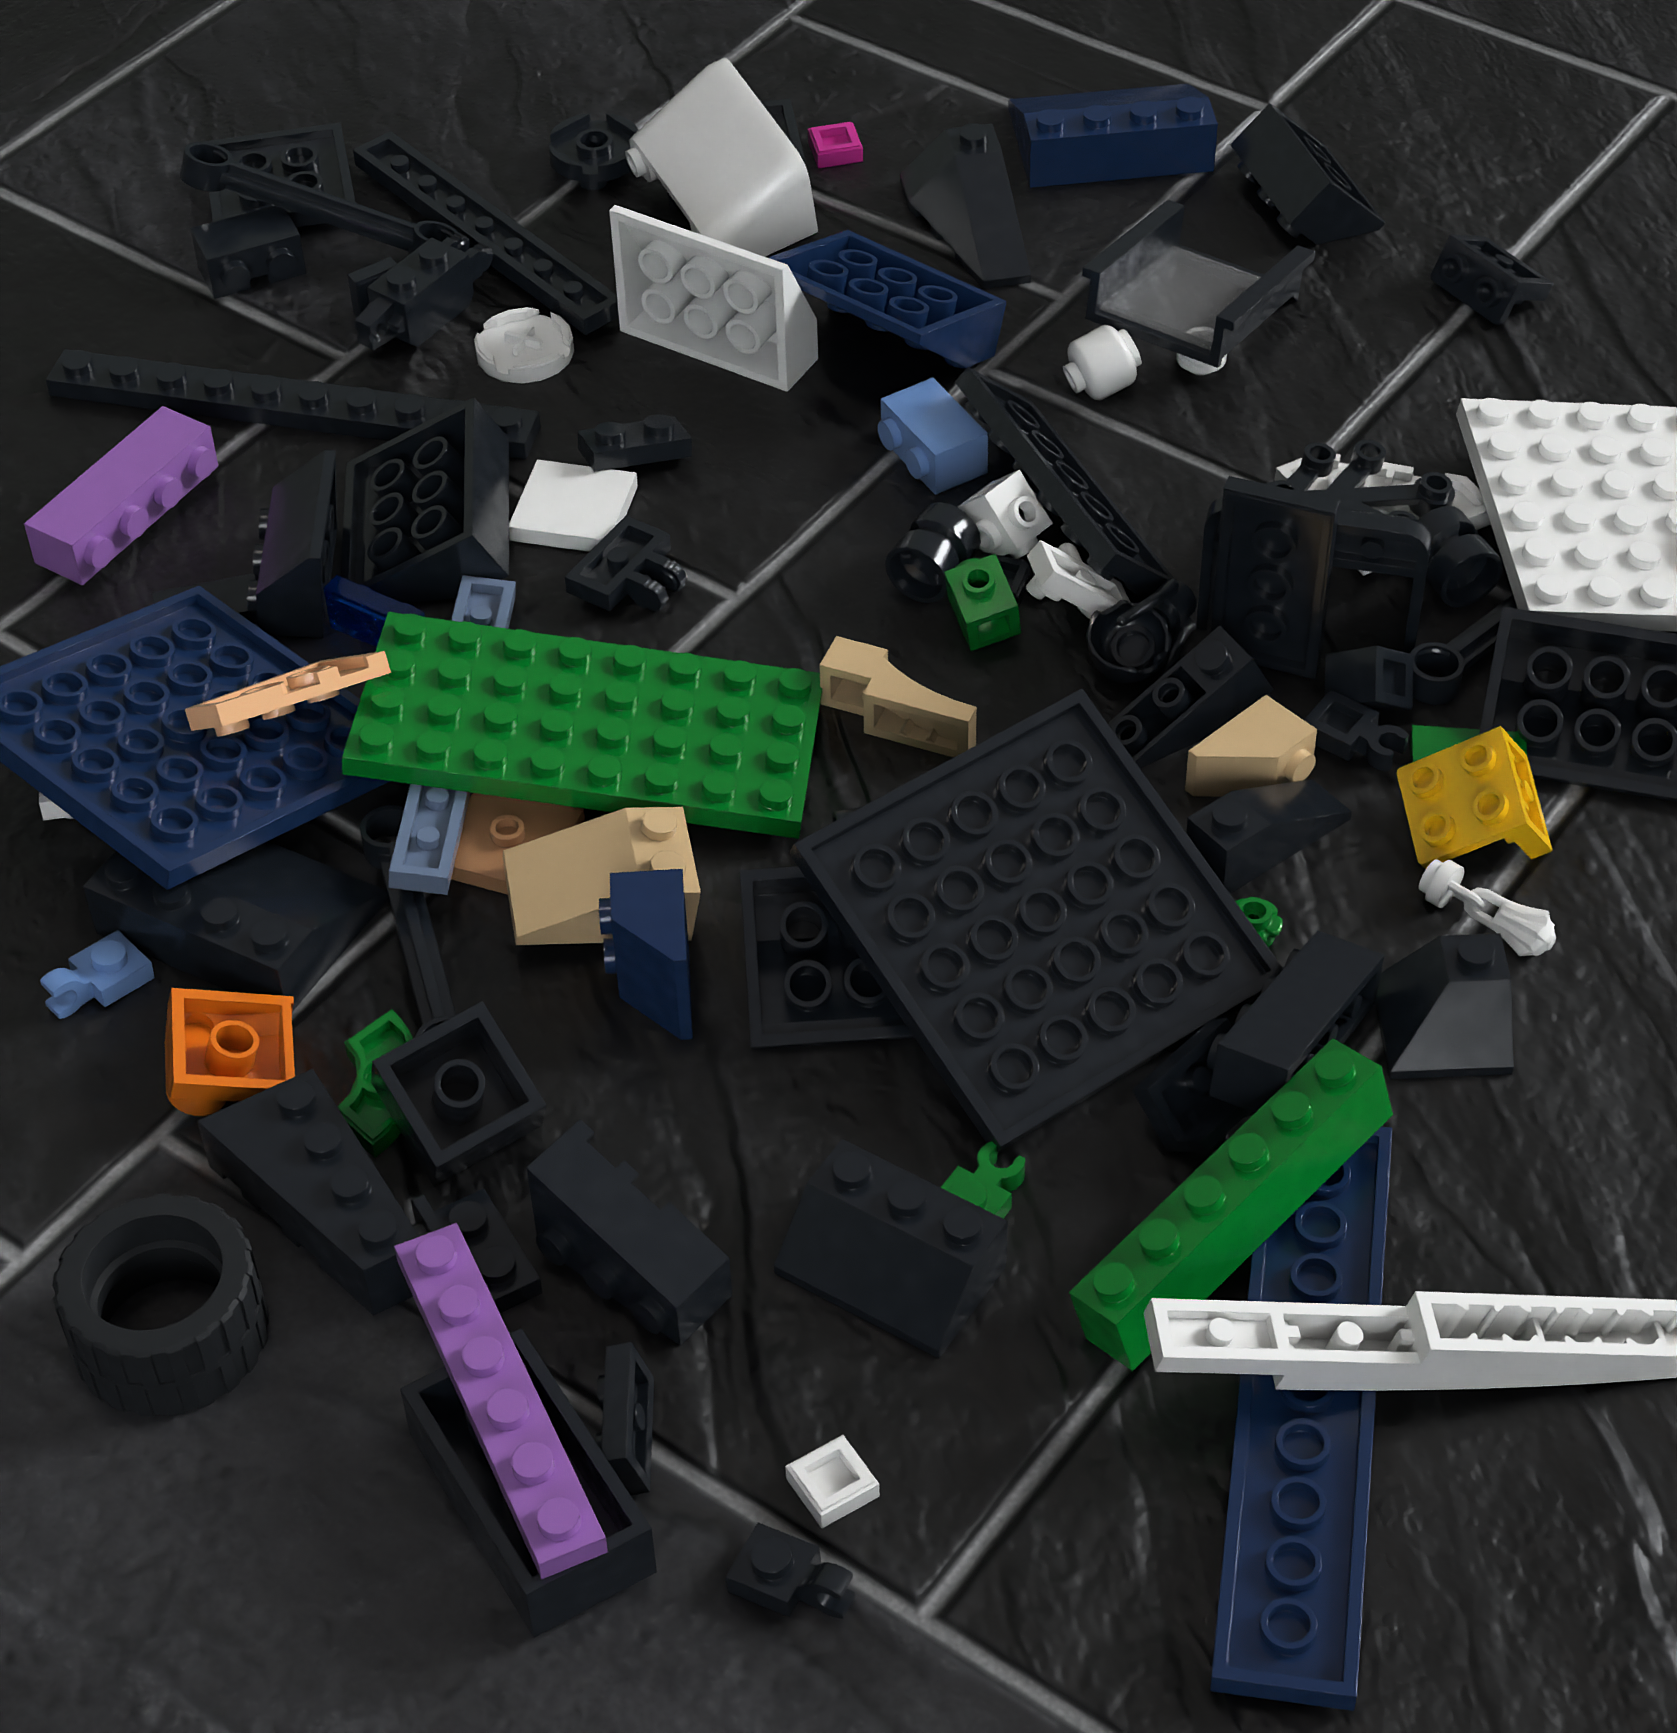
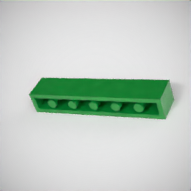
[1069,1039,1393,1371]

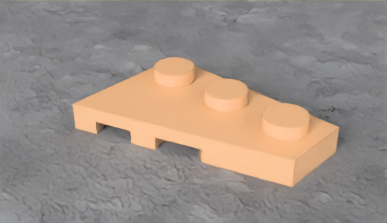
[185,651,391,737]

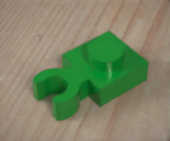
[941,1141,1025,1219]

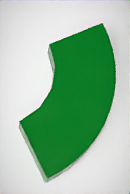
[337,1009,413,1158]

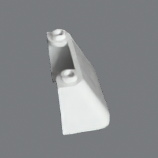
[625,58,818,257]

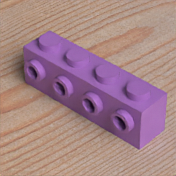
[24,406,219,585]

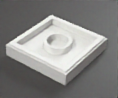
[509,459,638,552]

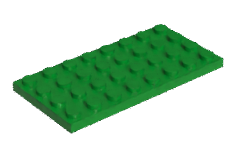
[342,612,822,839]

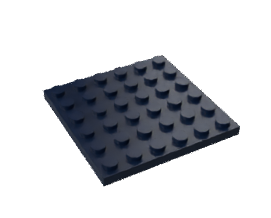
[0,586,390,890]

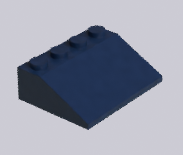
[1008,84,1218,188]
[768,230,1007,368]

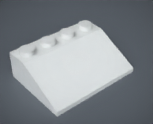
[609,205,818,392]

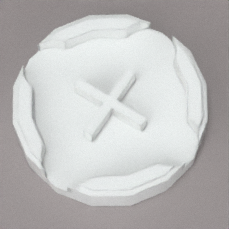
[474,307,574,384]

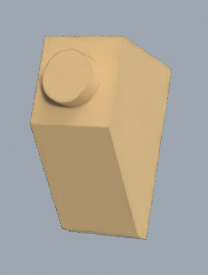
[1185,695,1317,797]

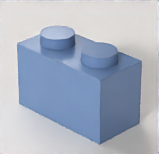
[877,378,988,495]

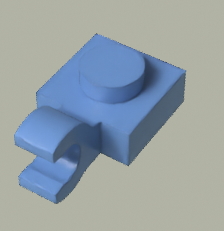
[40,930,155,1019]

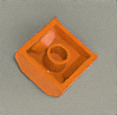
[165,988,295,1116]

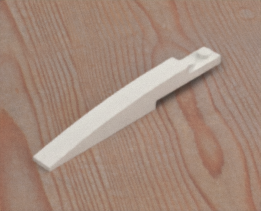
[1143,1291,1677,1391]

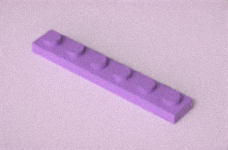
[394,1223,608,1579]

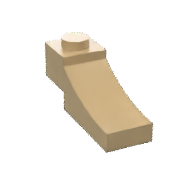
[820,636,977,757]

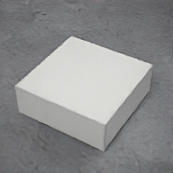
[785,1435,880,1529]

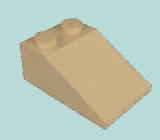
[502,807,701,945]

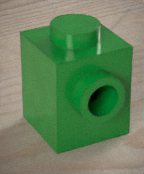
[944,554,1021,651]

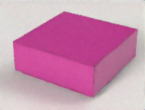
[808,122,863,169]

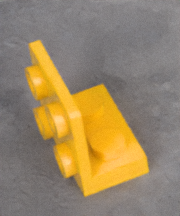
[1397,726,1553,869]

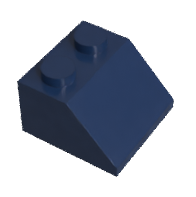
[599,869,693,1040]

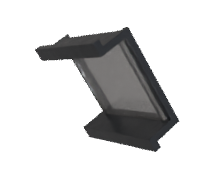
[1082,200,1316,368]

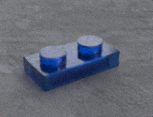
[323,575,425,647]

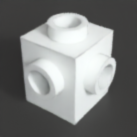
[957,469,1053,559]

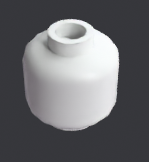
[1063,325,1142,400]

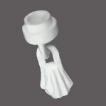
[1419,859,1556,956]

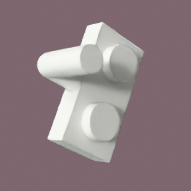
[1026,540,1130,619]

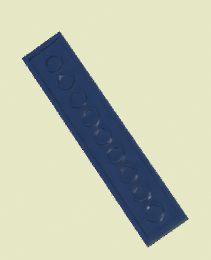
[1210,1126,1392,1711]

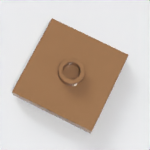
[451,793,585,895]

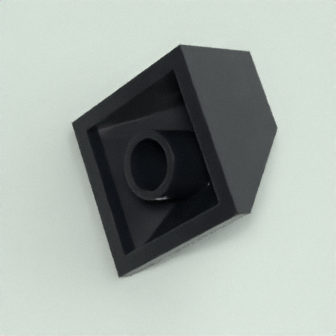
[1375,933,1514,1079]

